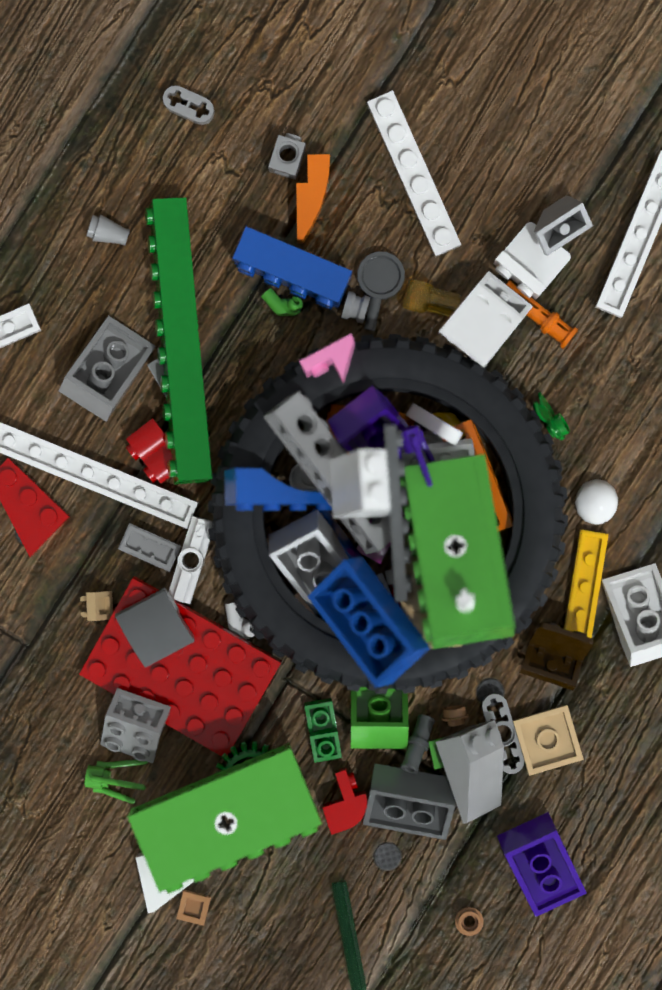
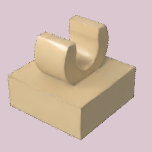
[80,591,113,621]

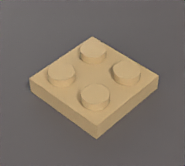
[513,704,584,776]

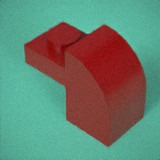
[322,767,367,835]

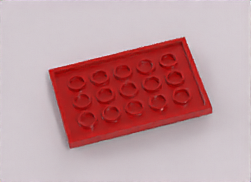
[79,576,282,756]

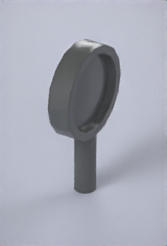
[357,252,405,331]

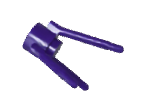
[398,425,436,488]

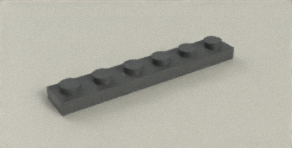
[383,423,412,602]

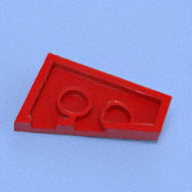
[0,458,70,557]

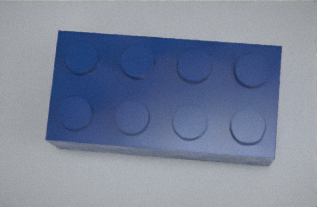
[233,226,352,310]
[307,557,431,688]

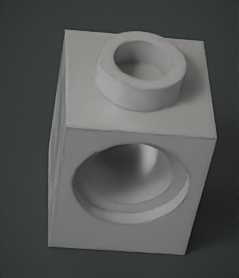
[268,133,306,180]

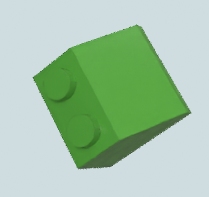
[351,687,409,749]

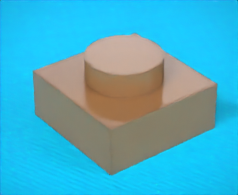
[176,890,211,926]

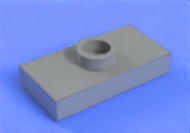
[118,523,182,572]

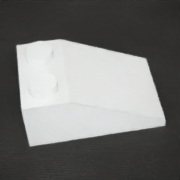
[602,563,662,667]

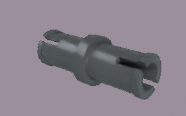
[401,714,435,774]

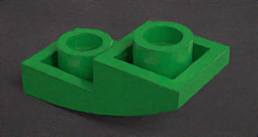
[304,698,342,763]

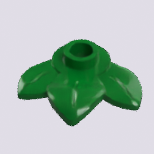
[533,392,570,440]

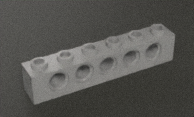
[263,391,390,554]

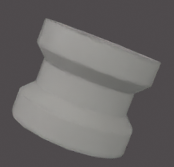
[341,291,371,324]

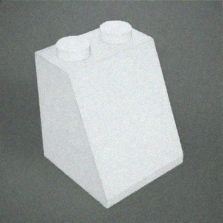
[329,449,390,518]

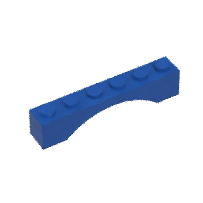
[224,468,333,511]

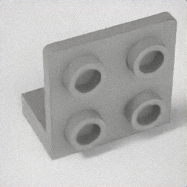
[100,688,171,763]

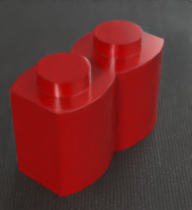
[125,418,172,484]

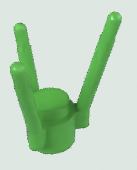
[85,759,148,804]

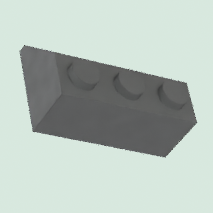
[363,764,456,840]

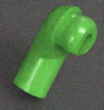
[261,288,303,316]

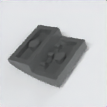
[115,588,195,668]

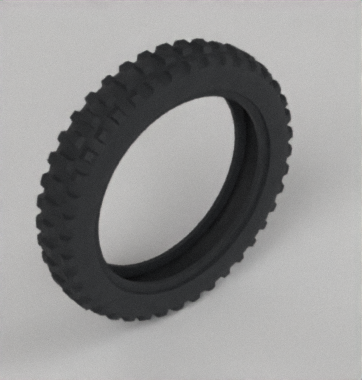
[208,334,568,694]

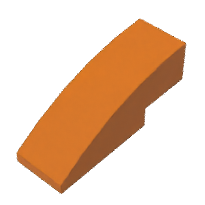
[296,154,330,243]

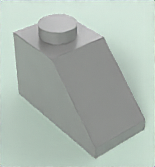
[534,195,593,256]

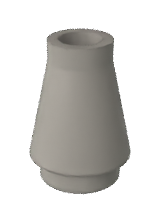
[86,214,130,246]

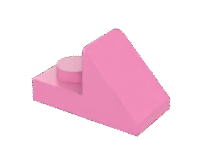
[300,334,355,383]

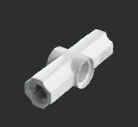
[168,516,212,604]

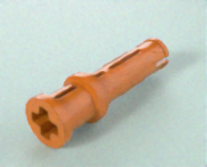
[506,280,579,349]

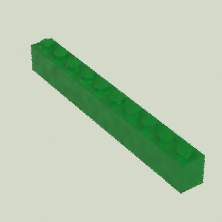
[145,197,212,485]

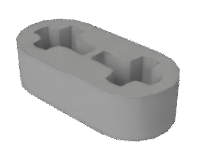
[163,86,214,125]

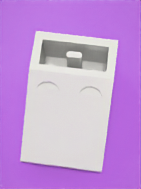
[439,271,533,367]

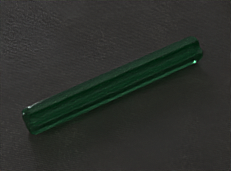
[332,880,367,990]

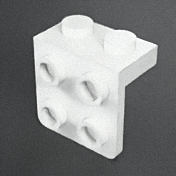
[493,222,571,299]

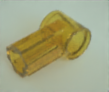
[402,279,462,317]

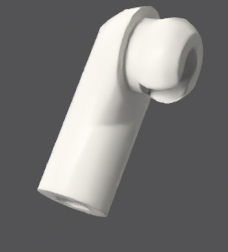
[225,603,255,639]

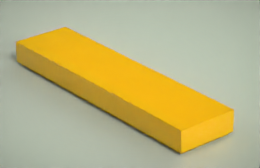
[563,529,609,639]

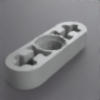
[481,693,524,774]

